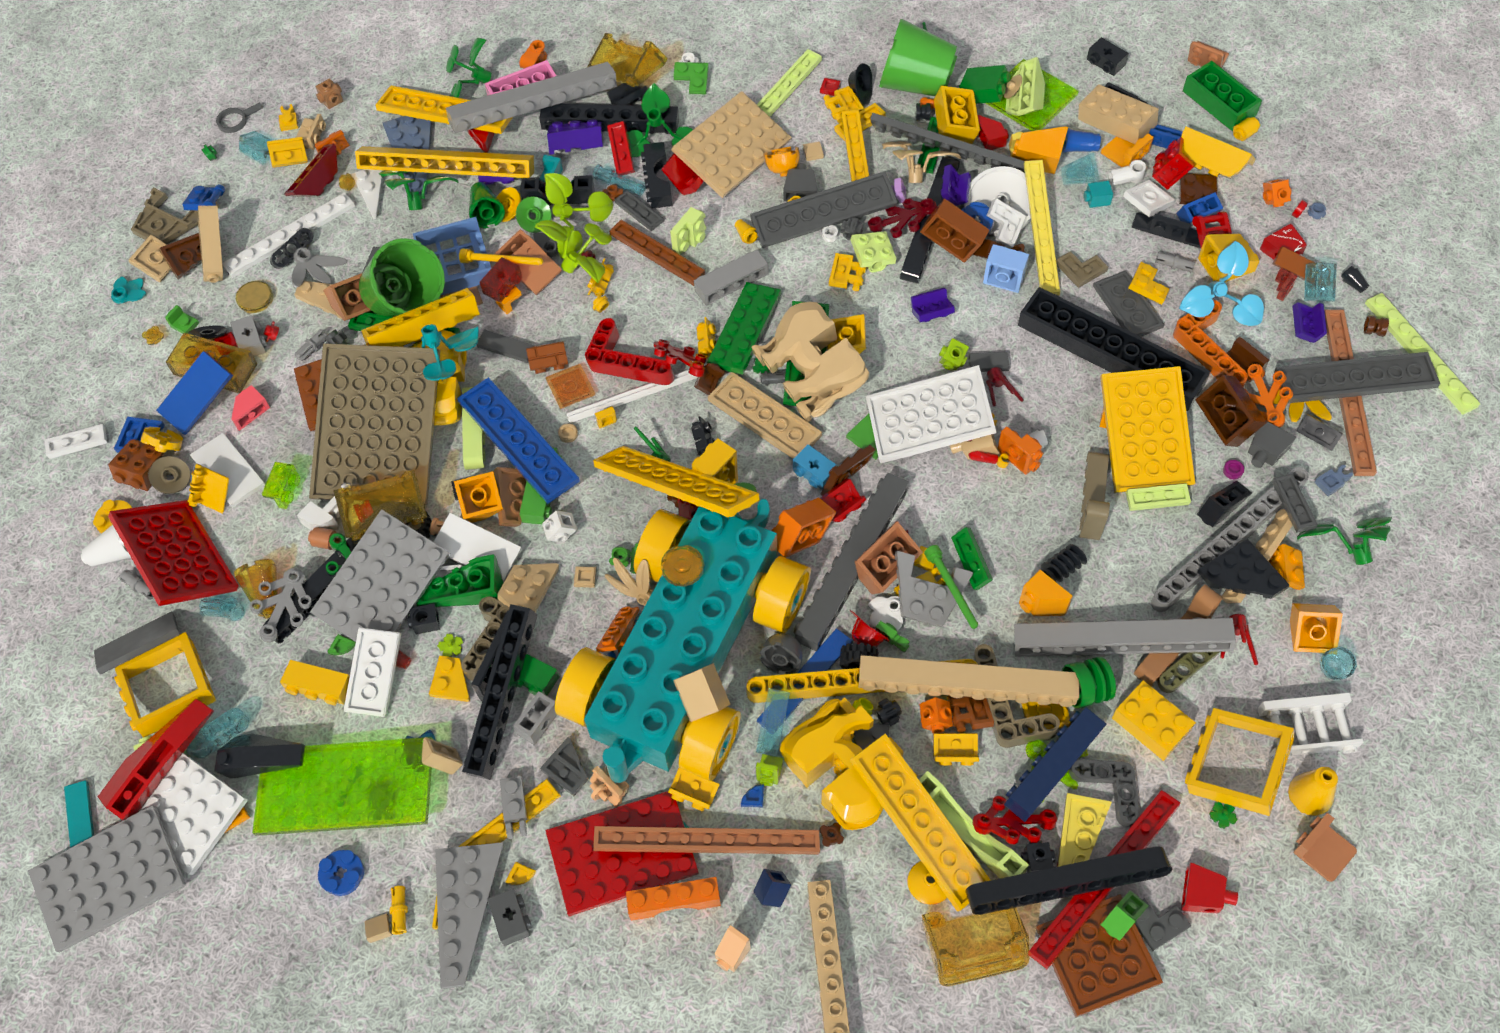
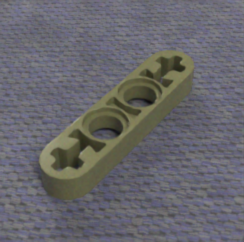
[1158,652,1220,693]

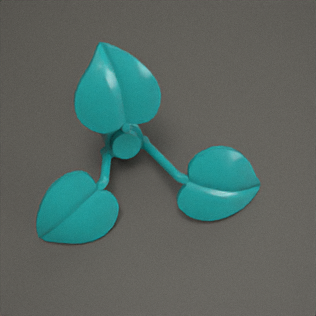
[416,324,479,381]

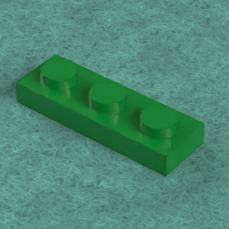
[951,527,993,590]

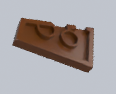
[160,233,201,280]
[821,445,876,496]

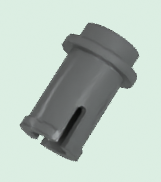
[760,371,785,386]

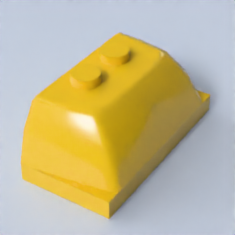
[1181,127,1256,179]

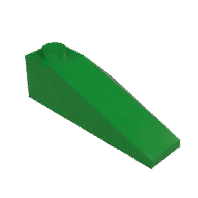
[417,554,504,607]

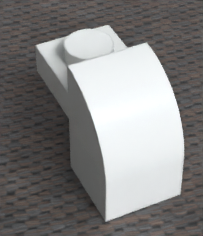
[297,495,346,530]

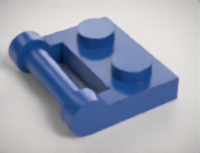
[182,184,225,210]

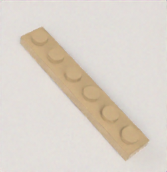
[1222,509,1292,603]

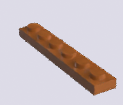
[609,220,705,286]

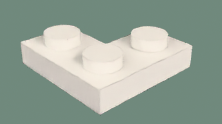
[986,198,1026,249]

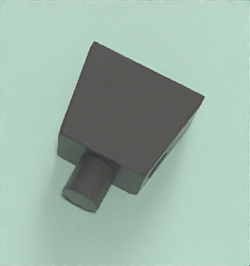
[783,163,817,202]
[1248,422,1296,468]

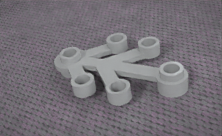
[250,568,312,643]

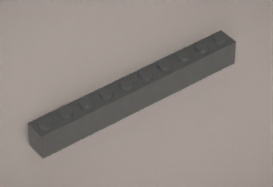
[793,472,909,651]

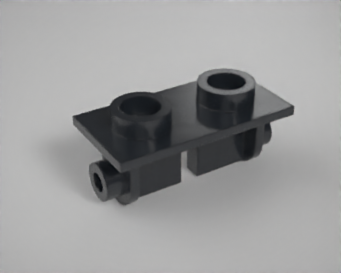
[691,416,715,456]

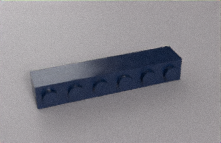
[1004,707,1107,822]

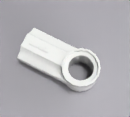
[1108,160,1146,186]

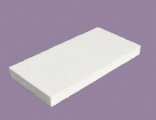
[190,433,266,508]
[434,513,522,582]
[344,627,402,717]

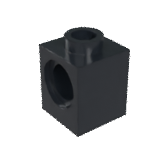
[407,604,440,635]

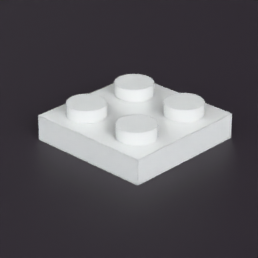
[1123,180,1175,217]

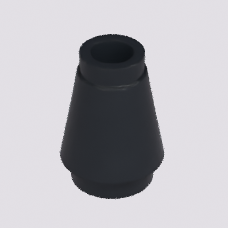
[1341,266,1370,293]

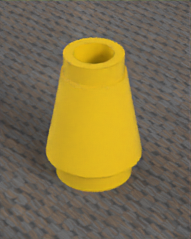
[734,219,758,244]

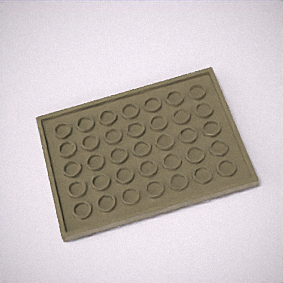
[309,343,440,505]

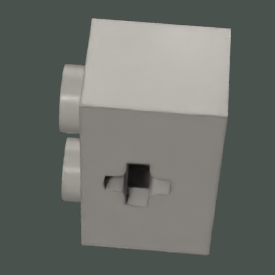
[230,315,267,360]
[513,691,557,746]

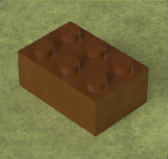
[1195,375,1267,447]

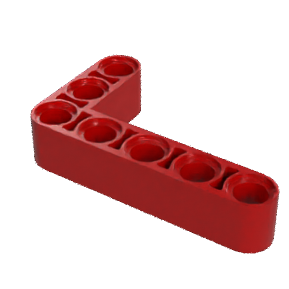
[585,318,675,385]

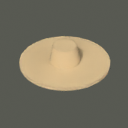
[1004,75,1022,99]

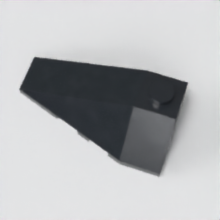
[214,734,305,779]

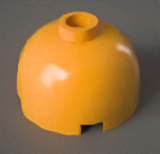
[764,147,800,177]

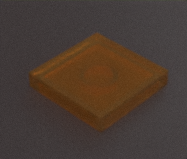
[545,364,595,409]

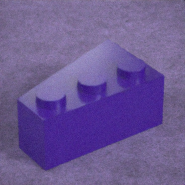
[547,120,603,155]

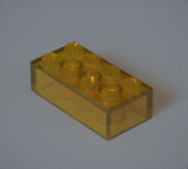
[166,333,257,394]

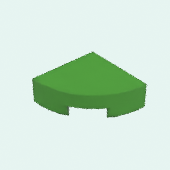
[327,634,356,655]

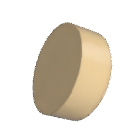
[558,424,578,443]

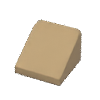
[365,913,392,943]

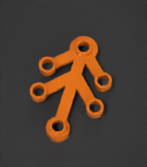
[1245,364,1293,428]

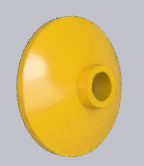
[497,187,521,222]
[907,861,947,905]

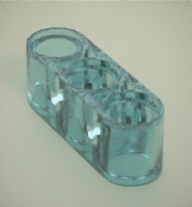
[187,708,250,759]

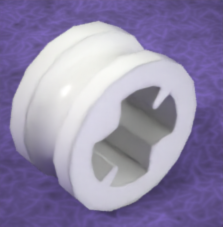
[822,225,838,242]

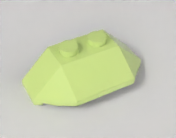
[1005,57,1045,116]

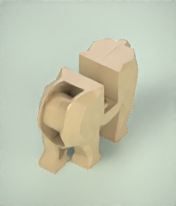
[751,302,869,423]

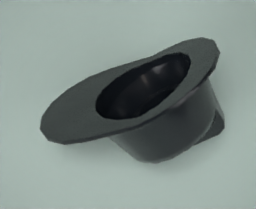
[848,63,872,105]

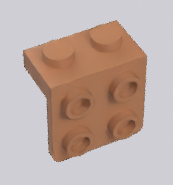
[1188,41,1229,68]
[1293,813,1357,882]

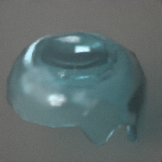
[1319,646,1357,681]

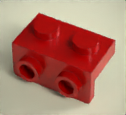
[820,478,866,522]

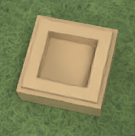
[803,142,824,161]
[574,566,596,588]

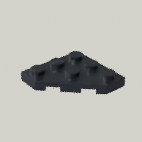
[1197,538,1289,599]

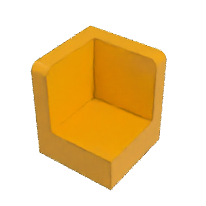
[493,282,522,315]

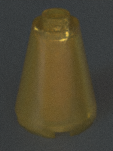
[234,559,278,619]

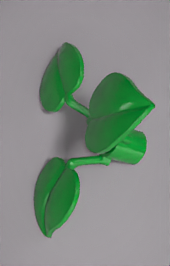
[446,38,492,98]
[627,83,693,157]
[379,170,459,210]
[1297,517,1392,565]

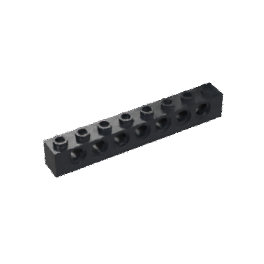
[539,103,679,134]
[462,604,537,780]

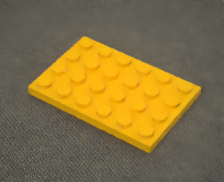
[1100,366,1195,493]

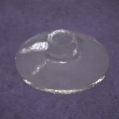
[558,148,592,172]

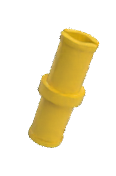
[389,886,408,935]

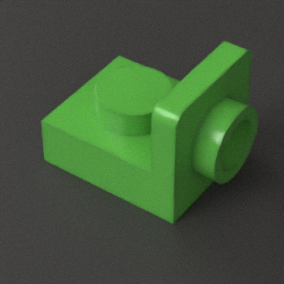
[165,305,199,336]

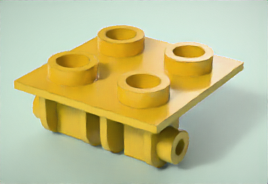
[187,464,229,514]

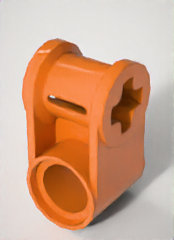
[519,40,547,69]

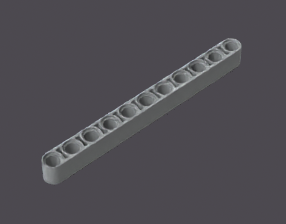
[1151,467,1309,612]

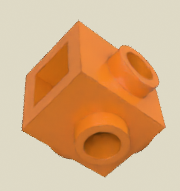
[1263,179,1291,207]
[919,697,953,733]

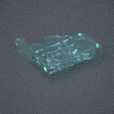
[1060,153,1100,185]

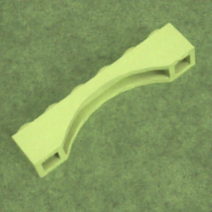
[919,771,1029,878]

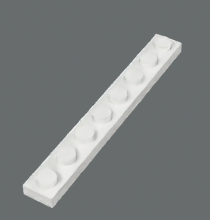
[222,192,355,278]

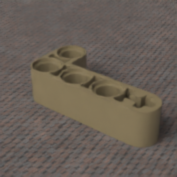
[461,596,509,681]

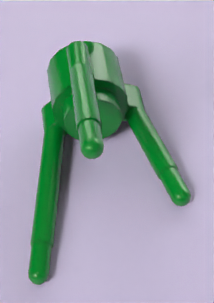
[634,426,671,462]

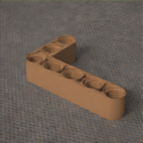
[1133,584,1223,687]

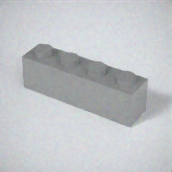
[694,250,769,306]

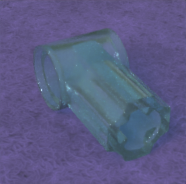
[199,597,245,621]

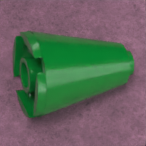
[469,182,505,229]

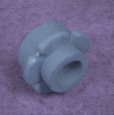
[1308,202,1326,219]

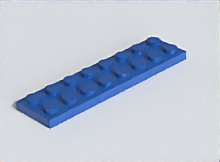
[457,377,580,504]

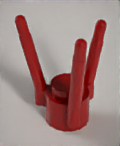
[1220,614,1258,666]

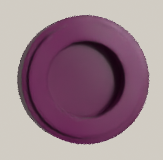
[1223,460,1244,480]

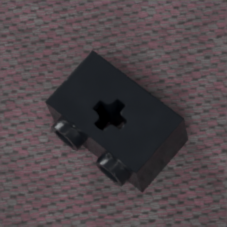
[1087,37,1129,76]

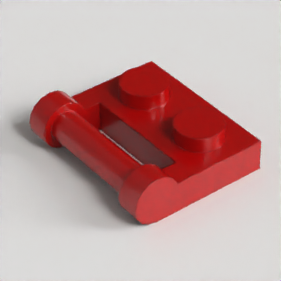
[1192,211,1232,248]

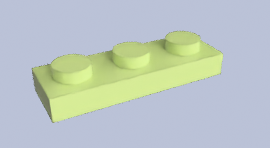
[1126,483,1191,511]

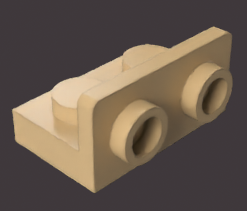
[296,114,326,150]

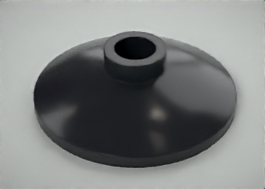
[188,325,227,344]

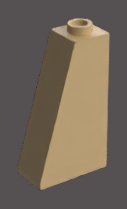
[198,206,223,283]

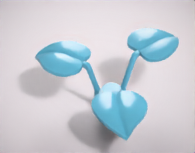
[1179,241,1264,326]

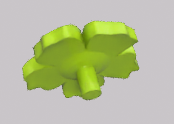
[437,634,463,657]

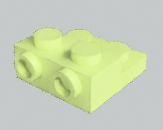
[670,207,706,255]

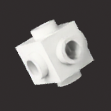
[542,510,577,543]

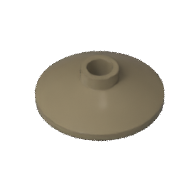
[148,456,190,494]

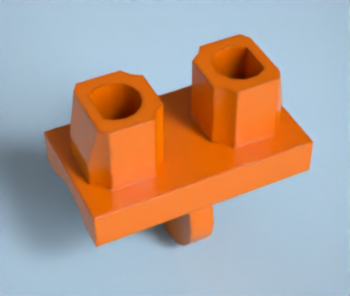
[315,130,350,155]

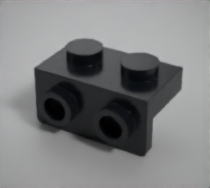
[607,77,648,105]

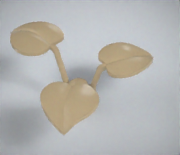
[882,141,961,183]

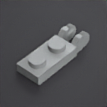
[500,776,527,839]

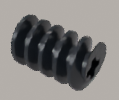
[1041,544,1087,583]

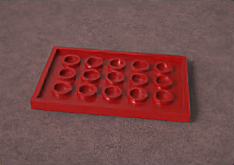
[108,500,239,606]
[545,791,699,916]

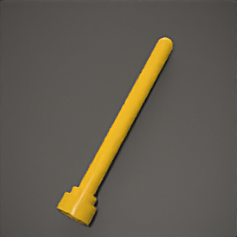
[459,248,543,265]

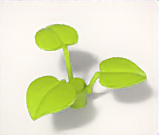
[544,173,613,259]
[534,220,612,283]

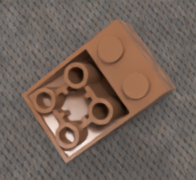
[494,229,562,295]

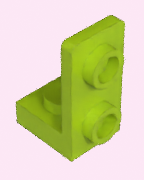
[756,754,784,786]

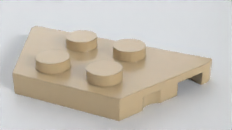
[498,563,559,613]

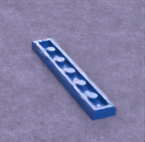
[757,628,853,735]

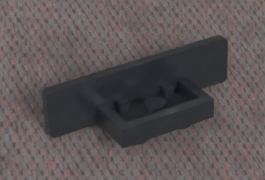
[1131,213,1201,248]

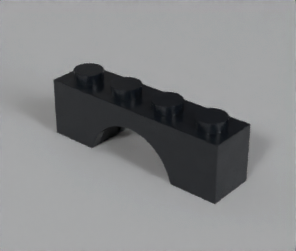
[641,142,673,209]
[520,175,595,205]

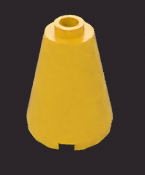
[1288,767,1338,816]

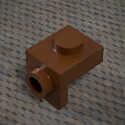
[694,363,725,395]

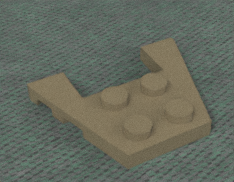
[131,187,198,244]

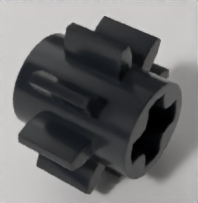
[875,698,902,726]

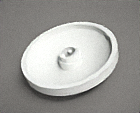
[964,166,1031,236]

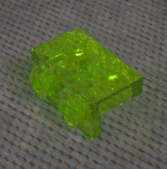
[262,462,300,509]

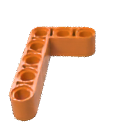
[1173,300,1248,387]

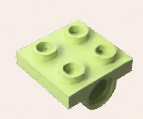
[850,231,896,273]

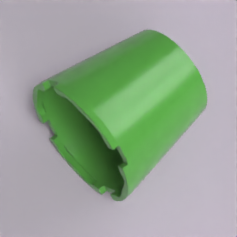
[879,19,957,96]
[359,238,445,316]

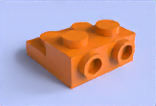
[998,426,1044,475]

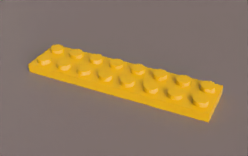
[375,85,513,134]
[850,733,990,912]

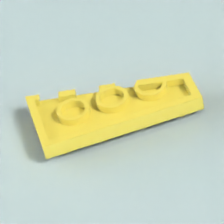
[1057,793,1112,867]

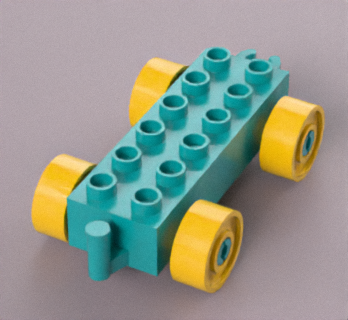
[555,499,811,783]

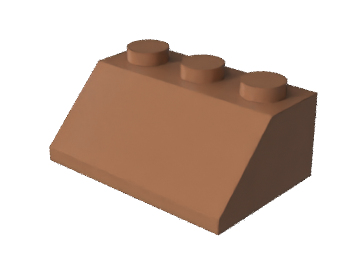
[323,273,371,321]
[855,521,923,594]

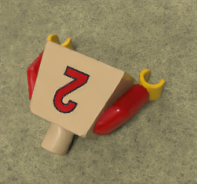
[950,413,1009,468]

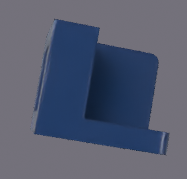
[754,869,791,907]

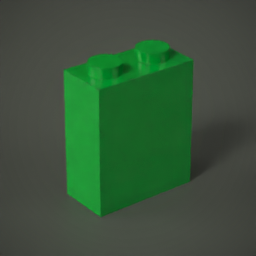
[959,65,1011,104]

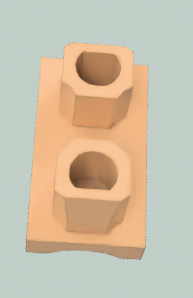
[590,766,629,807]

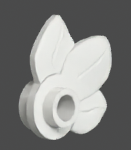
[868,596,903,632]

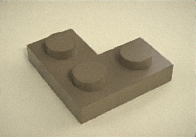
[1056,251,1108,288]

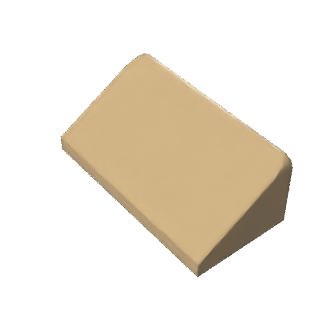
[422,737,463,775]

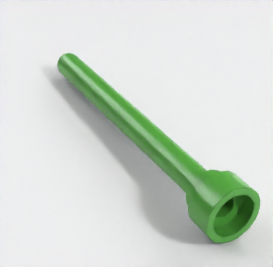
[924,545,978,629]

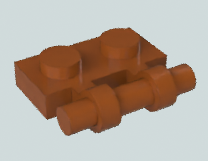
[947,695,994,733]

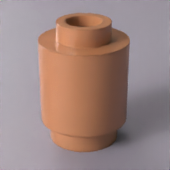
[308,527,341,550]

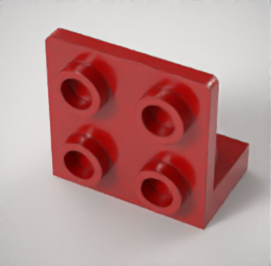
[1152,137,1194,190]
[662,153,704,195]

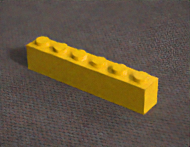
[361,288,480,347]

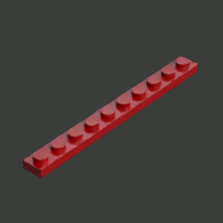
[1028,790,1181,969]

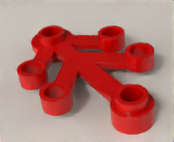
[654,339,707,377]
[972,796,1057,844]

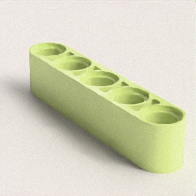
[462,387,485,470]

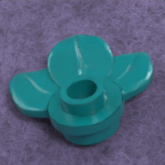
[111,276,146,304]

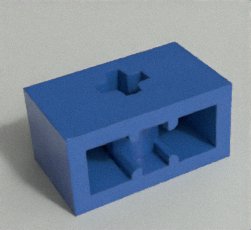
[1176,192,1223,226]

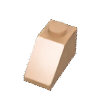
[715,925,751,972]

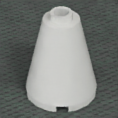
[81,525,131,566]

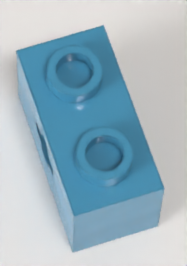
[793,444,838,490]

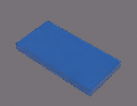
[156,351,233,435]

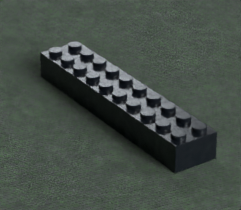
[1018,287,1211,411]

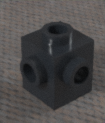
[1021,840,1055,873]

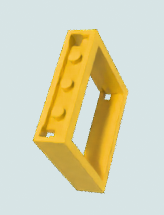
[114,632,217,738]
[1185,708,1295,816]

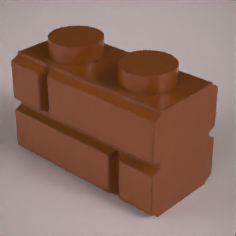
[526,341,568,374]

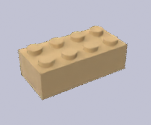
[1078,84,1159,144]

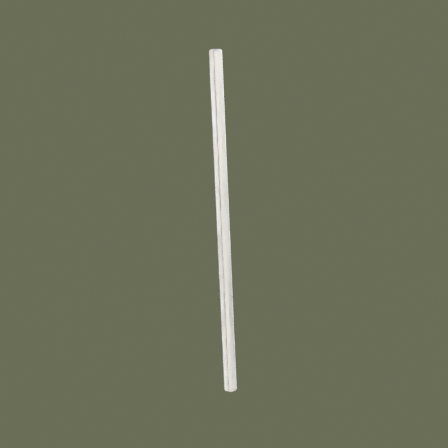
[566,314,847,423]

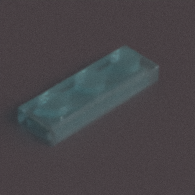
[756,688,791,757]

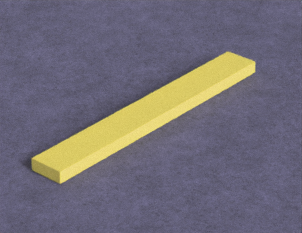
[1024,160,1060,296]

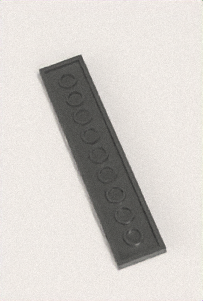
[870,113,1025,173]

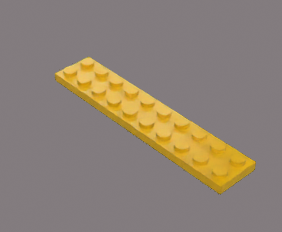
[593,446,760,517]

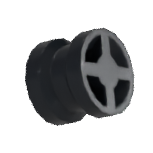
[915,103,931,121]

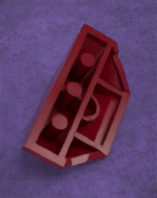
[284,143,338,197]

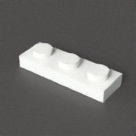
[45,424,108,459]

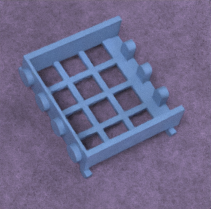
[413,217,495,296]

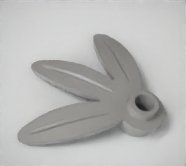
[291,248,347,287]

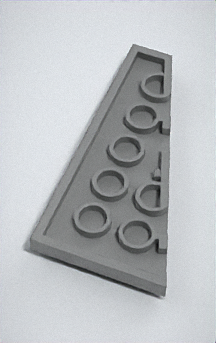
[435,842,504,989]

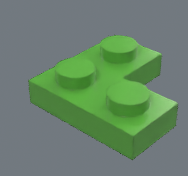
[673,62,709,94]

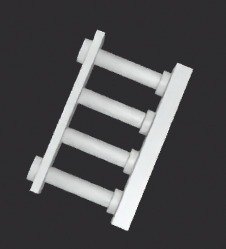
[1257,693,1364,759]

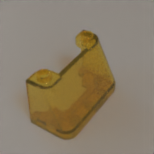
[587,33,668,87]
[333,470,427,541]
[921,908,1029,987]

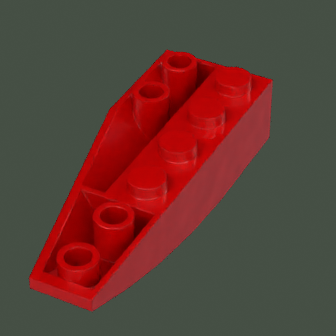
[97,699,214,820]

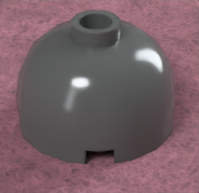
[760,633,803,674]

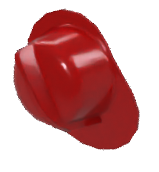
[849,610,889,648]

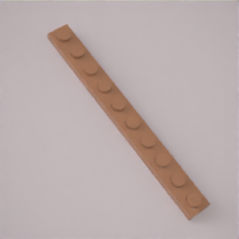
[1324,310,1377,476]
[593,826,820,855]

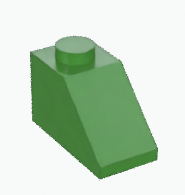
[1101,890,1149,941]

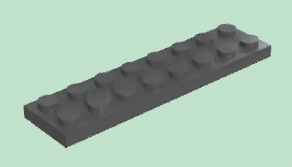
[750,171,898,248]
[1274,352,1440,403]

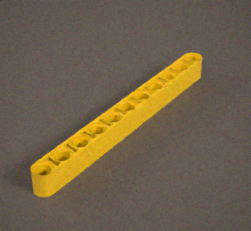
[746,659,978,703]

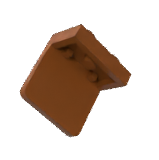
[108,439,164,491]

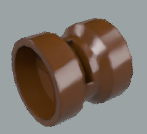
[1364,315,1389,337]

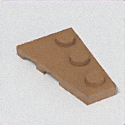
[494,467,527,527]

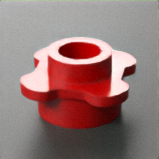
[263,321,279,342]

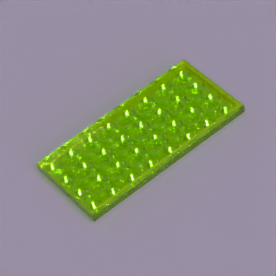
[252,737,434,836]

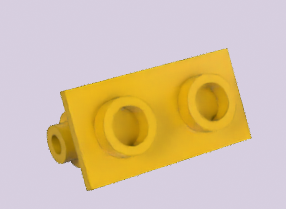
[587,258,614,297]
[696,317,717,356]

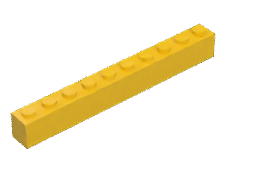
[355,146,534,178]

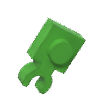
[876,621,910,653]

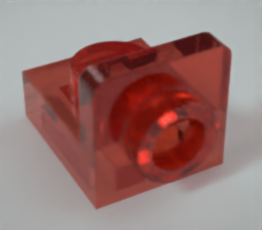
[1275,268,1298,301]

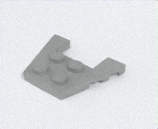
[895,551,973,627]

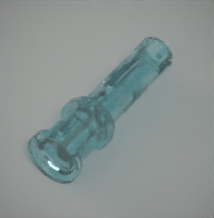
[593,164,645,196]

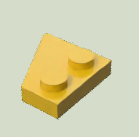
[429,655,470,702]

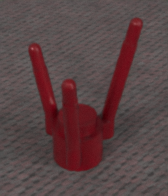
[986,367,1024,406]

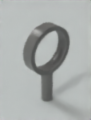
[216,102,263,133]

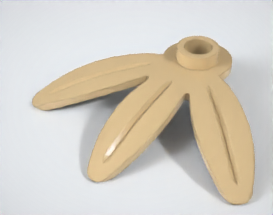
[604,558,653,605]

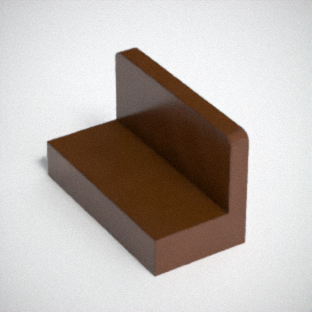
[1227,337,1269,382]

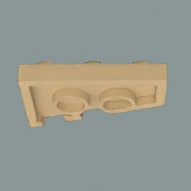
[294,281,343,320]

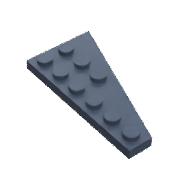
[382,116,432,195]

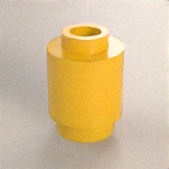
[1233,117,1260,141]

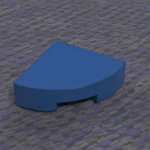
[741,784,764,808]

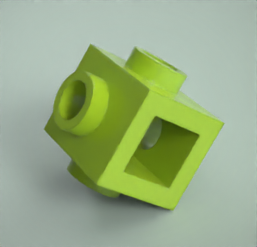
[939,338,969,371]

